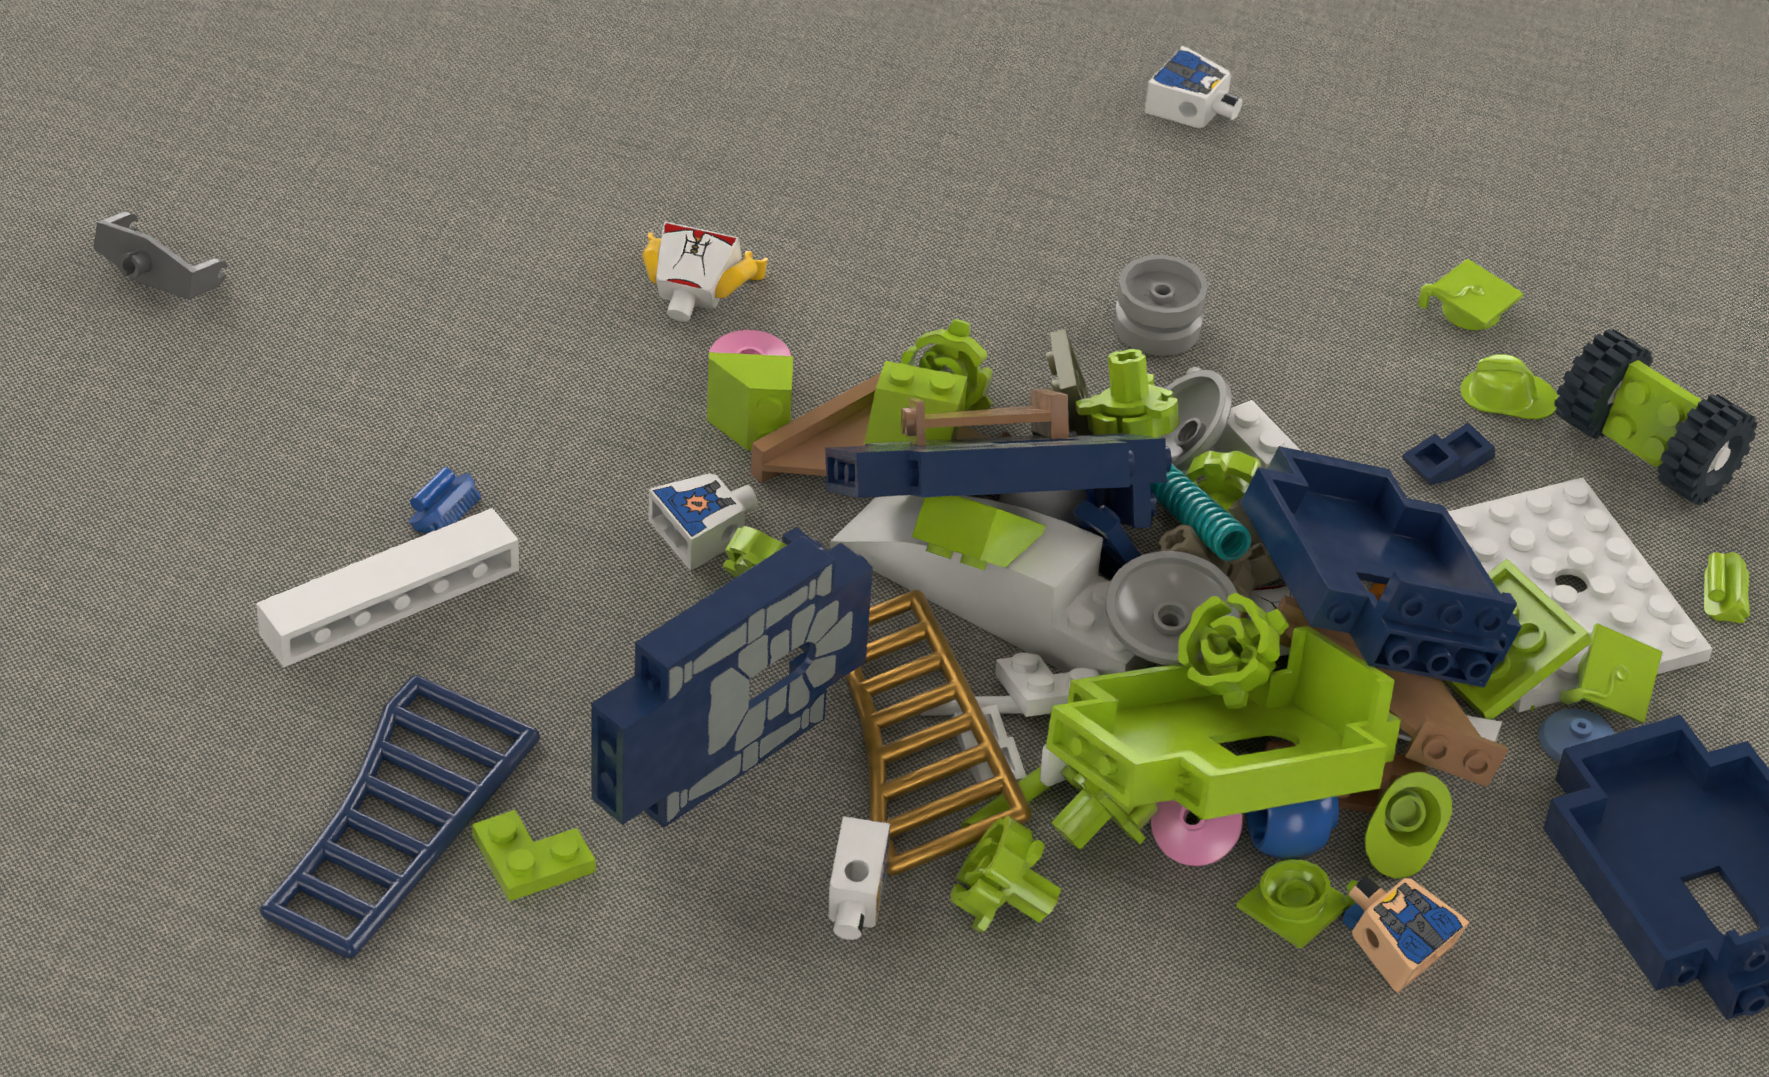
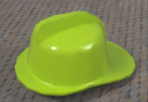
[1460,354,1558,420]
[1364,772,1452,879]

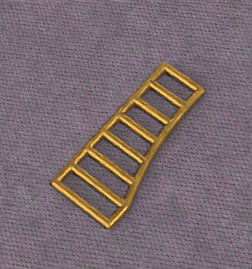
[845,590,1032,876]

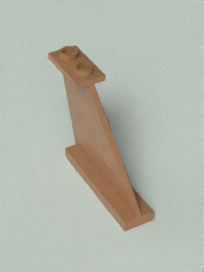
[751,373,1012,483]
[901,388,1069,446]
[1277,595,1508,787]

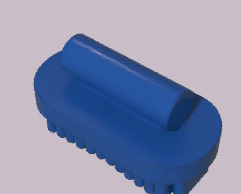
[409,467,481,534]

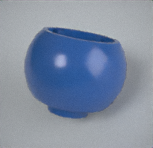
[1246,796,1339,860]

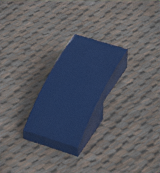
[1402,422,1495,485]

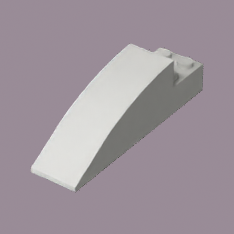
[829,495,1171,675]

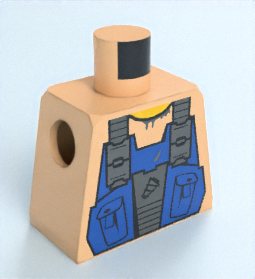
[1349,875,1470,994]

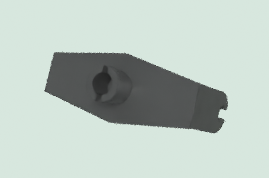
[93,211,227,300]

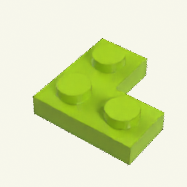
[472,810,596,902]

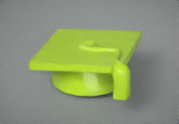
[1417,258,1524,330]
[1560,623,1663,724]
[1237,859,1358,949]

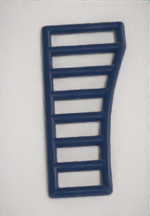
[260,675,540,959]

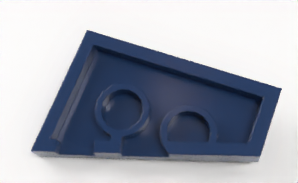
[1073,499,1141,580]

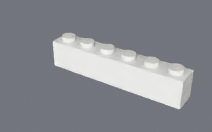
[256,508,519,667]

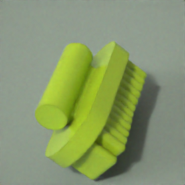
[1704,552,1750,623]

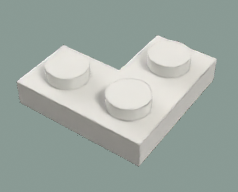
[996,653,1100,717]

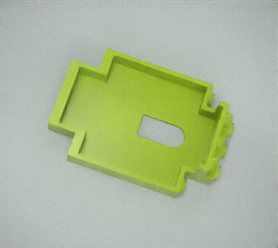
[1046,626,1401,820]

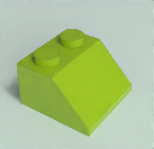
[707,352,793,451]
[864,361,967,446]
[912,496,1046,571]

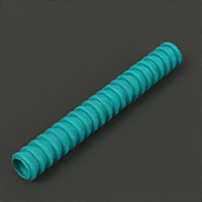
[1150,464,1251,561]

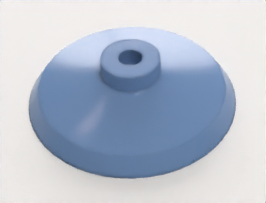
[1538,709,1615,763]

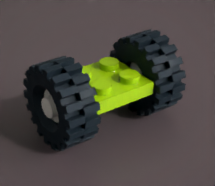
[1554,329,1757,505]

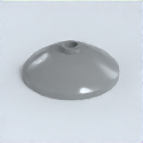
[1159,370,1232,472]
[1105,551,1241,665]

